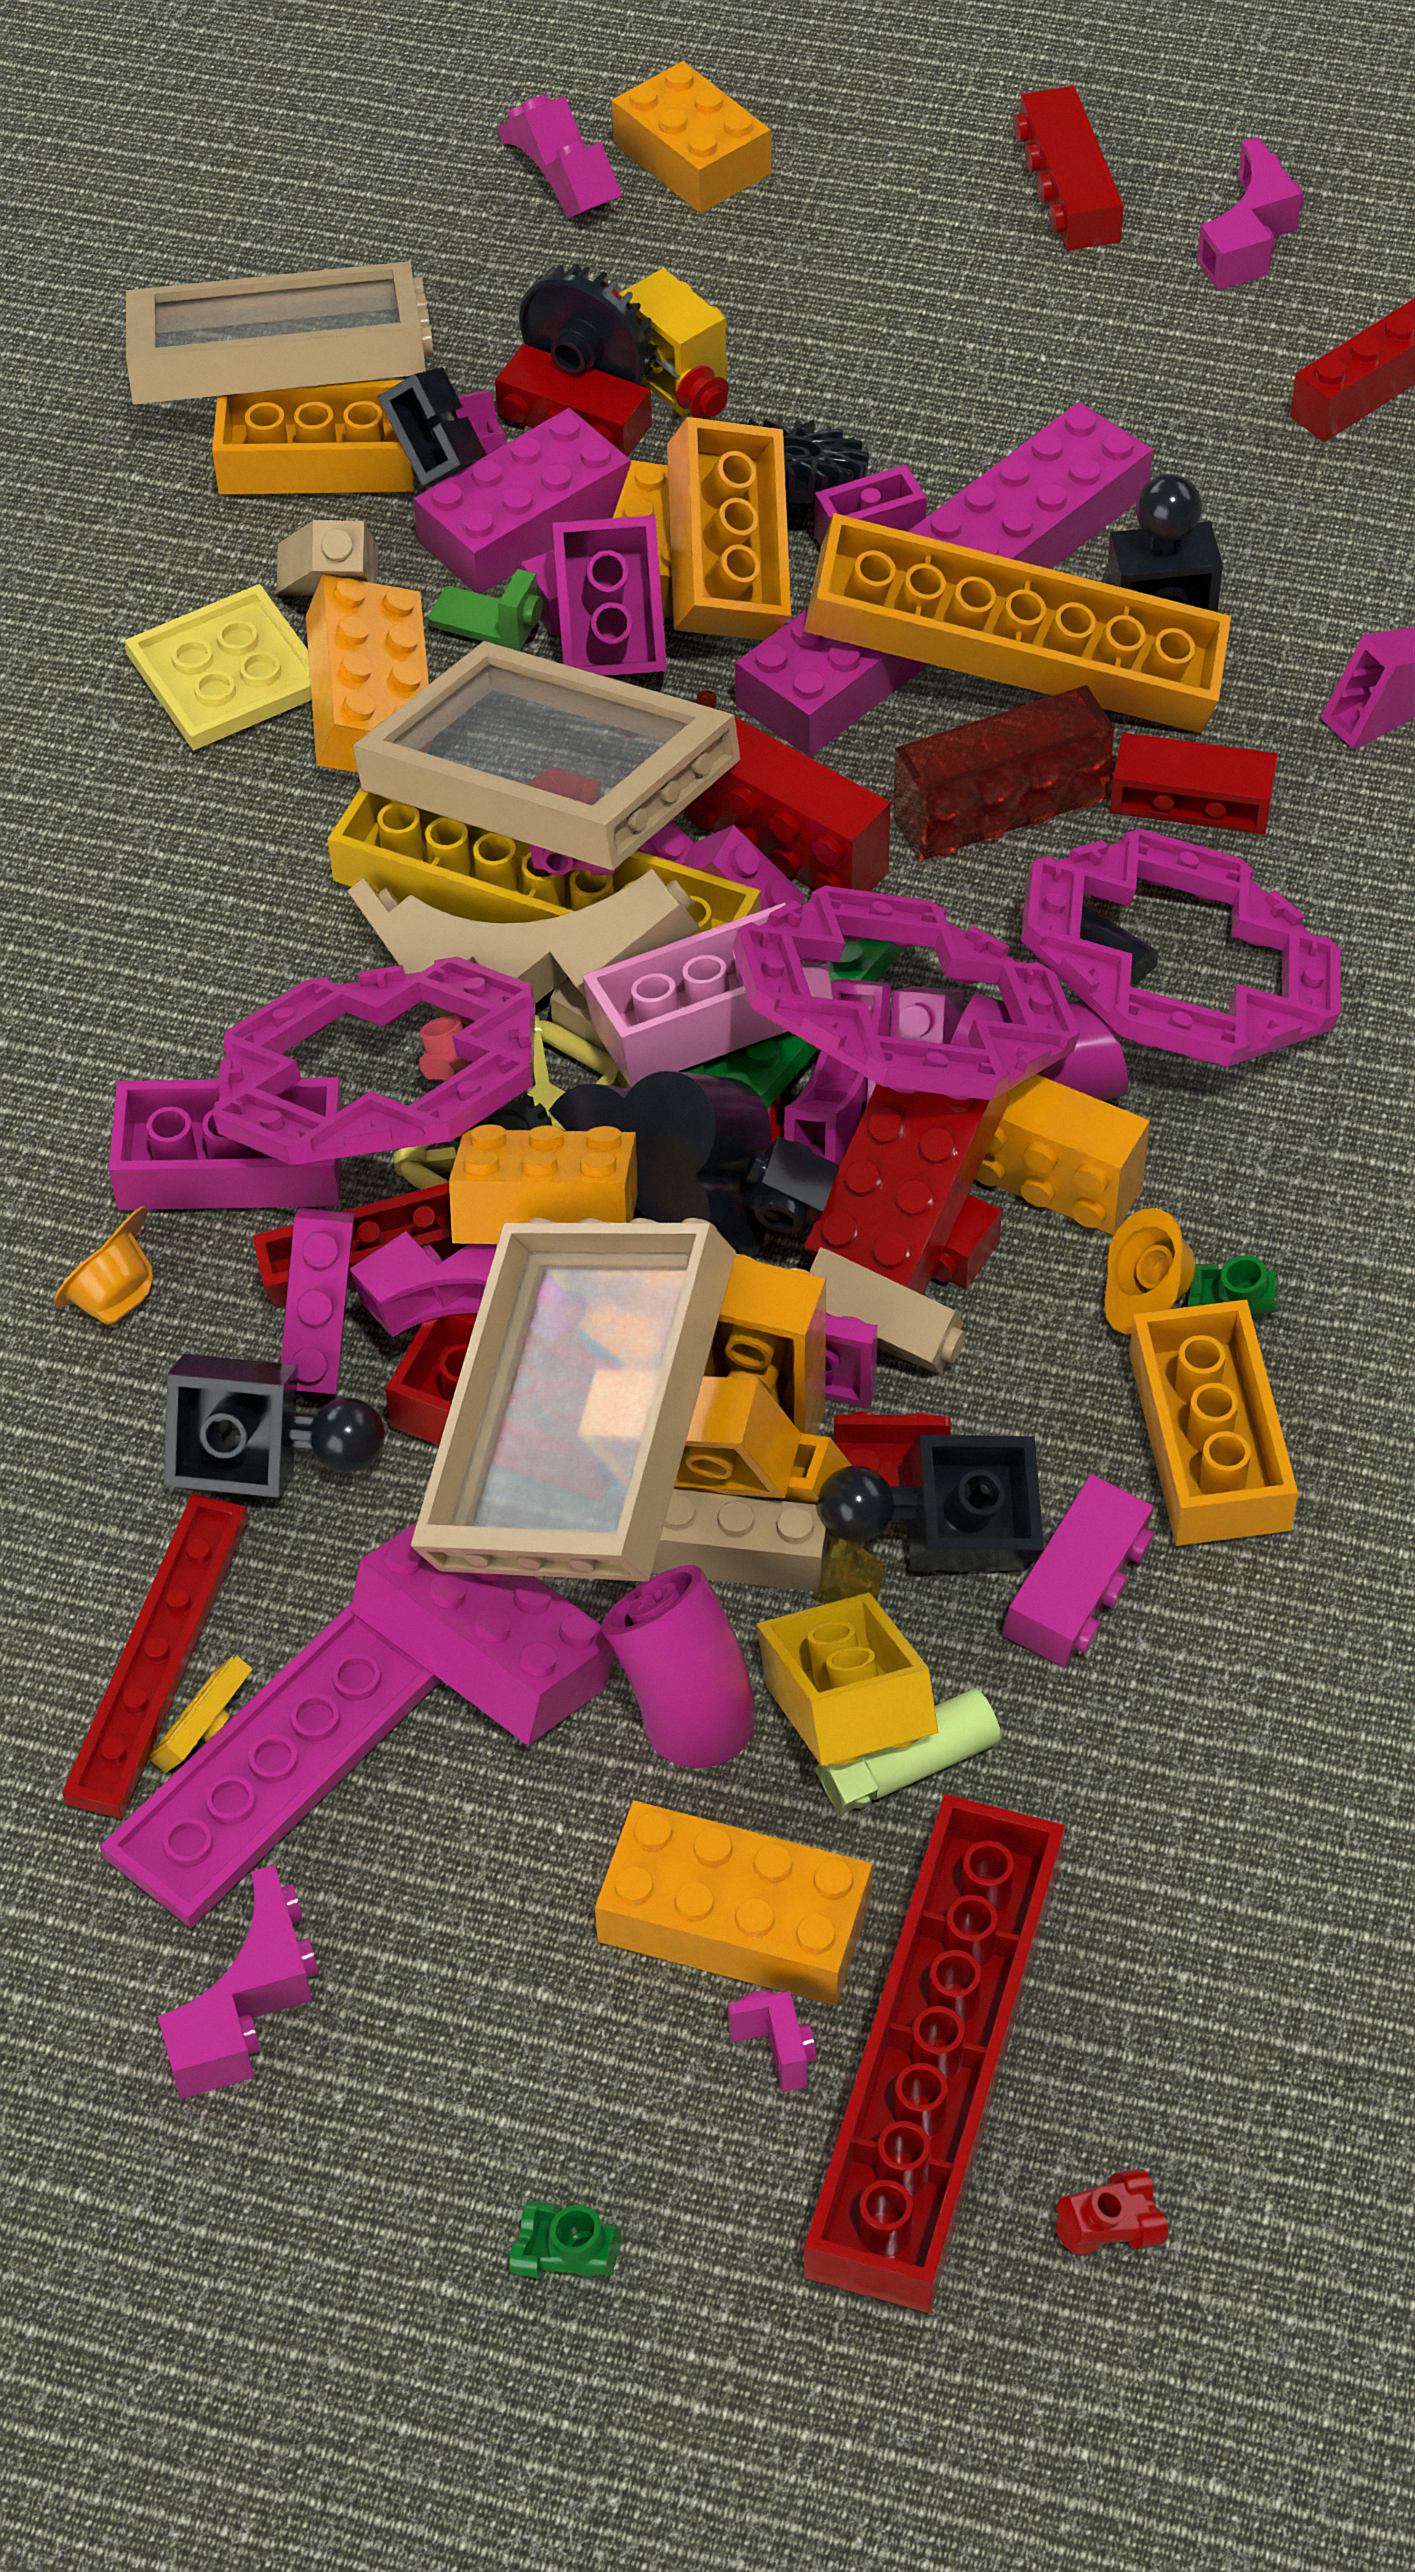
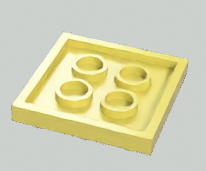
[124,584,312,751]

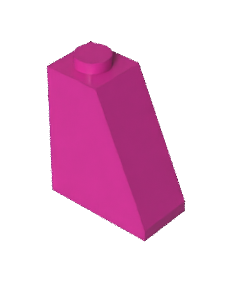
[1320,627,1415,749]

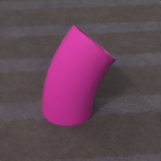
[949,993,1128,1101]
[602,1565,756,1769]

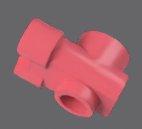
[419,1013,475,1082]

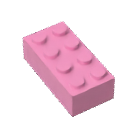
[582,903,833,1088]

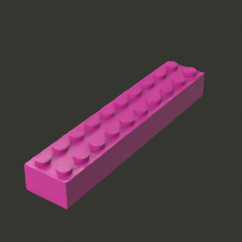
[735,402,1153,757]

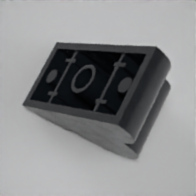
[548,1071,772,1259]

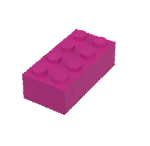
[413,408,631,594]
[109,1077,343,1210]
[350,1522,615,1745]

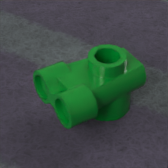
[1188,1255,1279,1320]
[509,2200,622,2279]

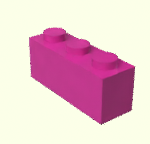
[281,1208,355,1394]
[1002,1474,1155,1669]

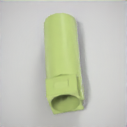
[815,1688,1001,1816]

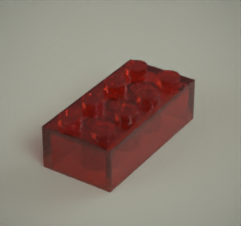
[893,685,1114,862]

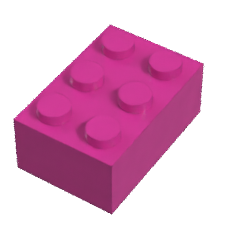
[552,515,667,676]

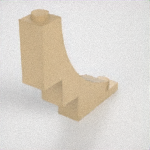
[348,869,700,1017]

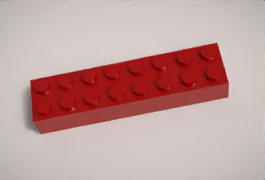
[804,1794,1066,2314]

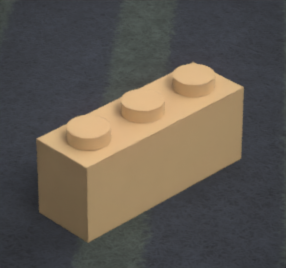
[651,1489,829,1592]

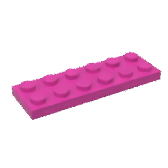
[100,1603,441,1929]

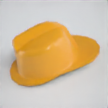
[54,1206,153,1325]
[1105,1208,1196,1335]

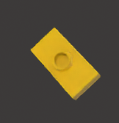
[149,1656,253,1773]

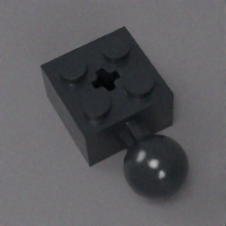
[1106,474,1223,612]
[164,1354,385,1498]
[818,1435,1044,1571]

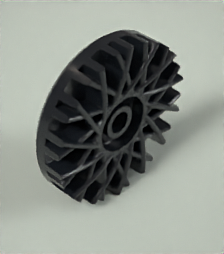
[519,264,658,385]
[740,417,869,506]

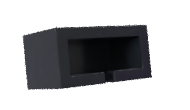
[377,367,487,486]

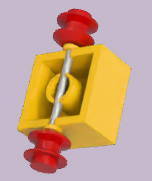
[611,268,729,419]

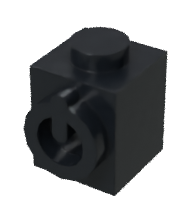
[742,1136,840,1234]

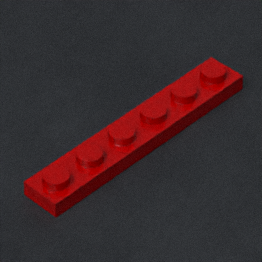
[62,1493,249,1819]

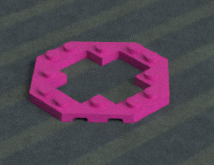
[1021,829,1341,1067]
[732,886,1080,1100]
[213,957,536,1165]

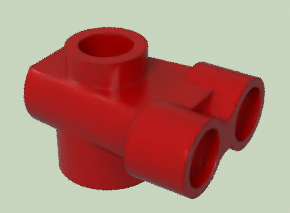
[1056,2169,1168,2255]

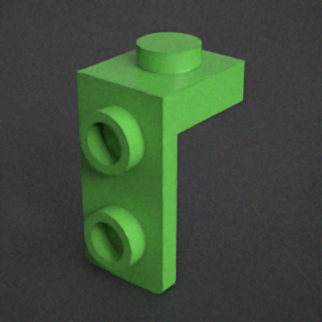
[428,569,543,651]

